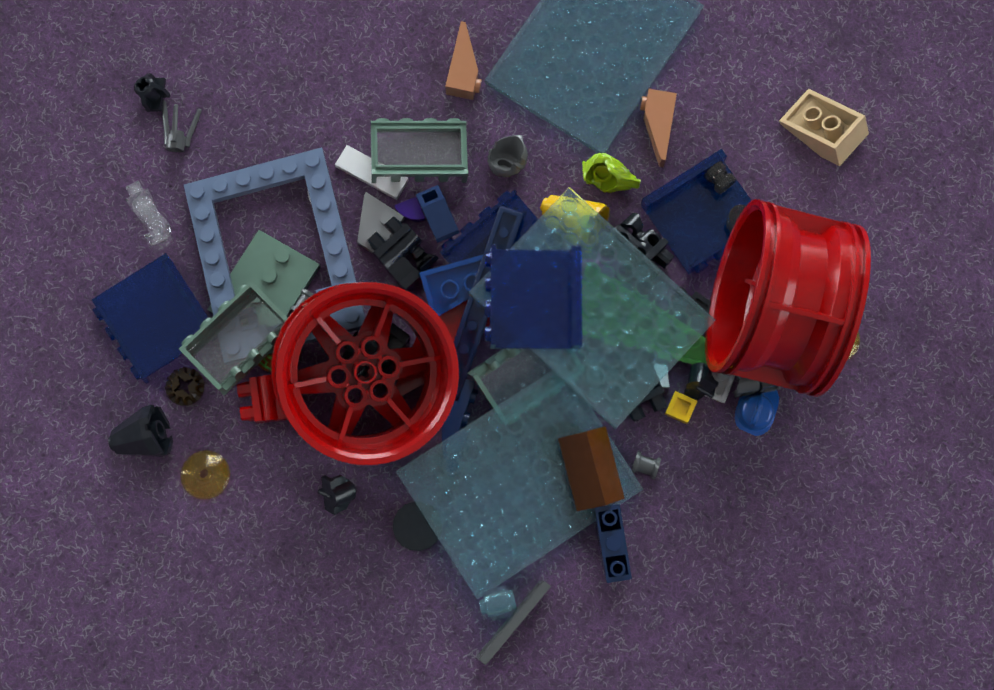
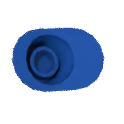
[734,390,779,436]

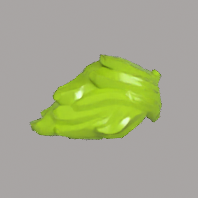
[582,153,641,193]

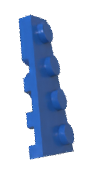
[420,246,520,316]

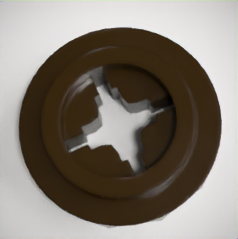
[165,367,205,406]

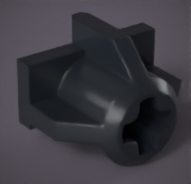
[134,73,170,112]
[684,362,719,401]
[318,475,356,515]

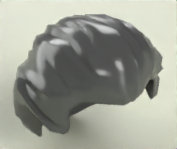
[487,135,528,177]

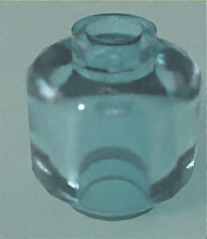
[479,585,517,621]

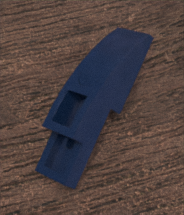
[442,379,479,481]

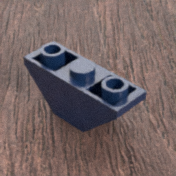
[416,185,460,243]
[594,504,632,583]

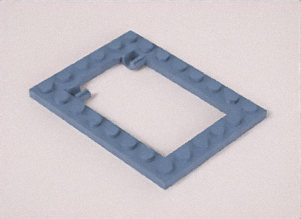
[184,147,365,366]

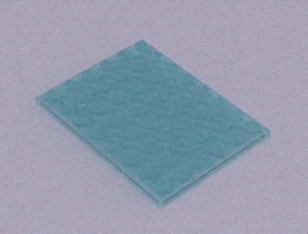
[485,0,704,153]
[469,187,715,429]
[395,364,643,599]

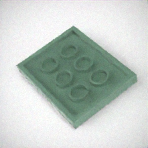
[207,230,321,327]

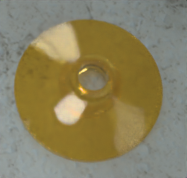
[181,450,230,499]

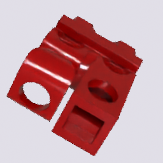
[237,375,303,423]

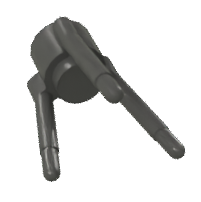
[162,100,202,153]

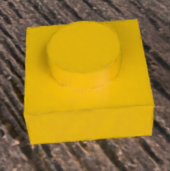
[664,391,697,424]

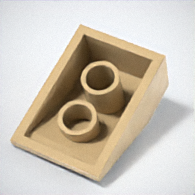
[779,89,869,166]

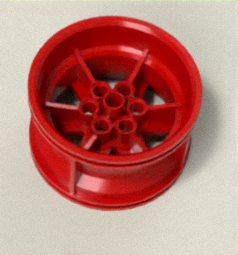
[705,199,871,397]
[271,282,459,465]

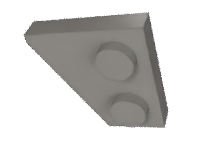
[357,192,405,253]

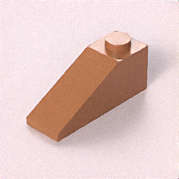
[445,21,482,100]
[640,89,677,167]

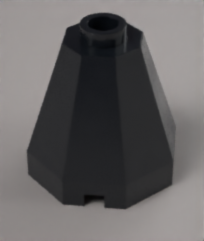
[108,405,173,457]

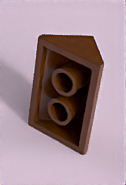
[557,426,625,511]

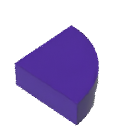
[394,197,425,222]

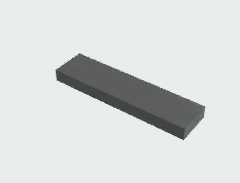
[477,580,551,665]

